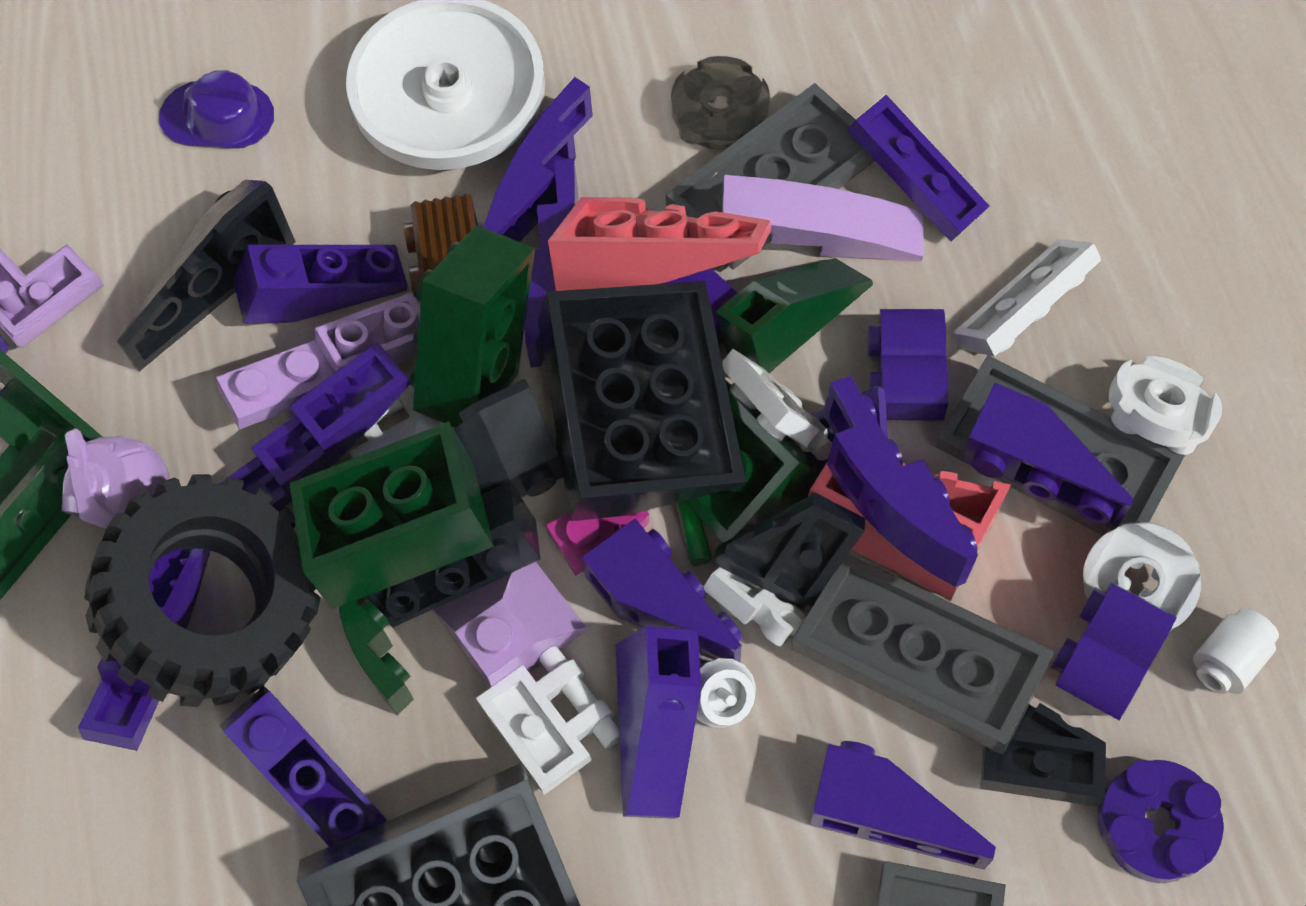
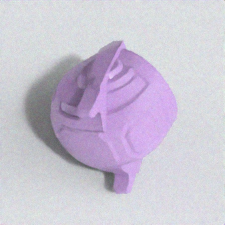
[62,429,170,529]

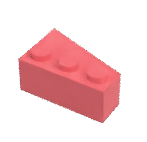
[809,463,1011,601]

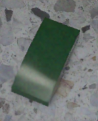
[339,599,414,715]

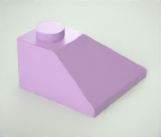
[432,562,587,688]

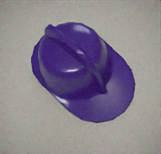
[159,70,274,148]

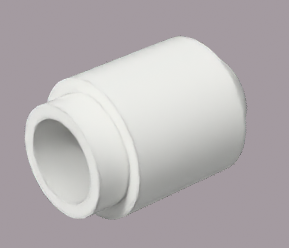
[1193,608,1279,694]

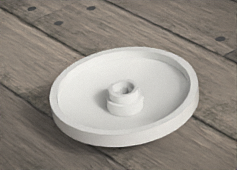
[346,0,545,170]

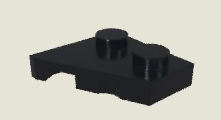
[712,493,865,611]
[980,703,1106,807]

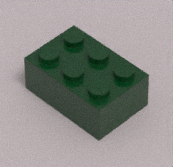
[410,225,535,428]
[289,421,494,609]

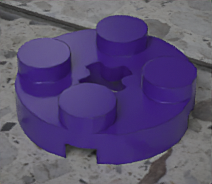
[1097,760,1224,884]

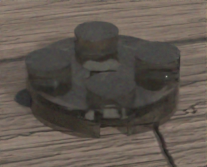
[671,56,770,149]

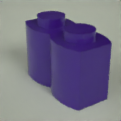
[867,309,948,421]
[1051,582,1177,720]

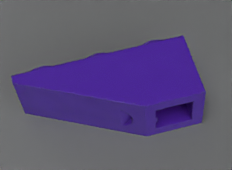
[233,245,408,324]
[961,383,1133,527]
[581,518,743,662]
[615,626,701,819]
[219,686,387,847]

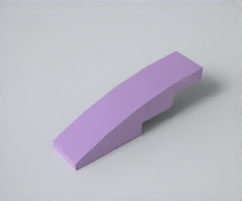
[722,175,923,261]

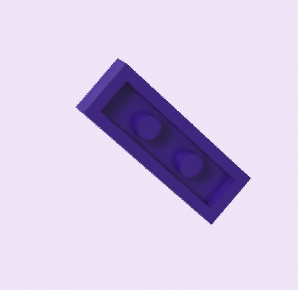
[847,95,990,242]

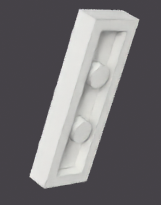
[953,239,1102,356]

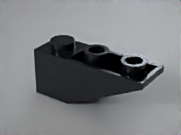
[368,481,541,628]

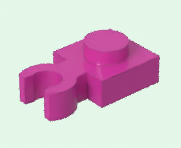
[546,510,650,576]

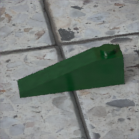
[688,380,822,542]

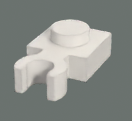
[703,568,806,647]

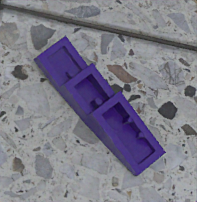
[483,77,593,242]
[524,158,578,368]
[220,342,411,511]
[78,548,210,751]

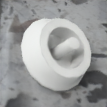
[696,658,756,728]

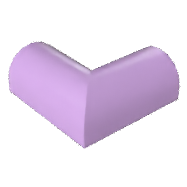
[0,244,104,348]

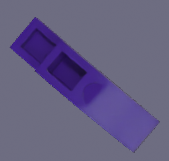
[823,376,978,587]

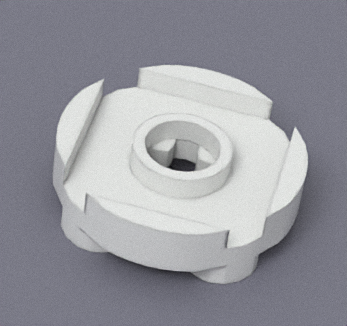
[1109,356,1222,455]
[1083,522,1201,629]

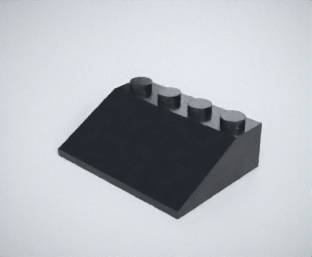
[538,281,746,521]
[297,763,580,906]

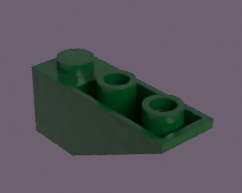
[715,258,873,373]

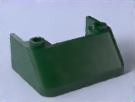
[0,350,103,600]

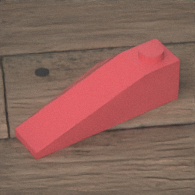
[548,197,771,291]

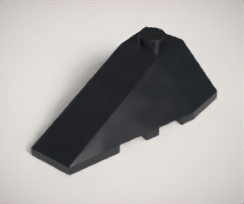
[117,179,296,372]

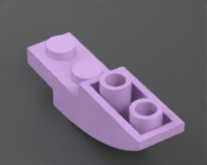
[216,293,420,430]

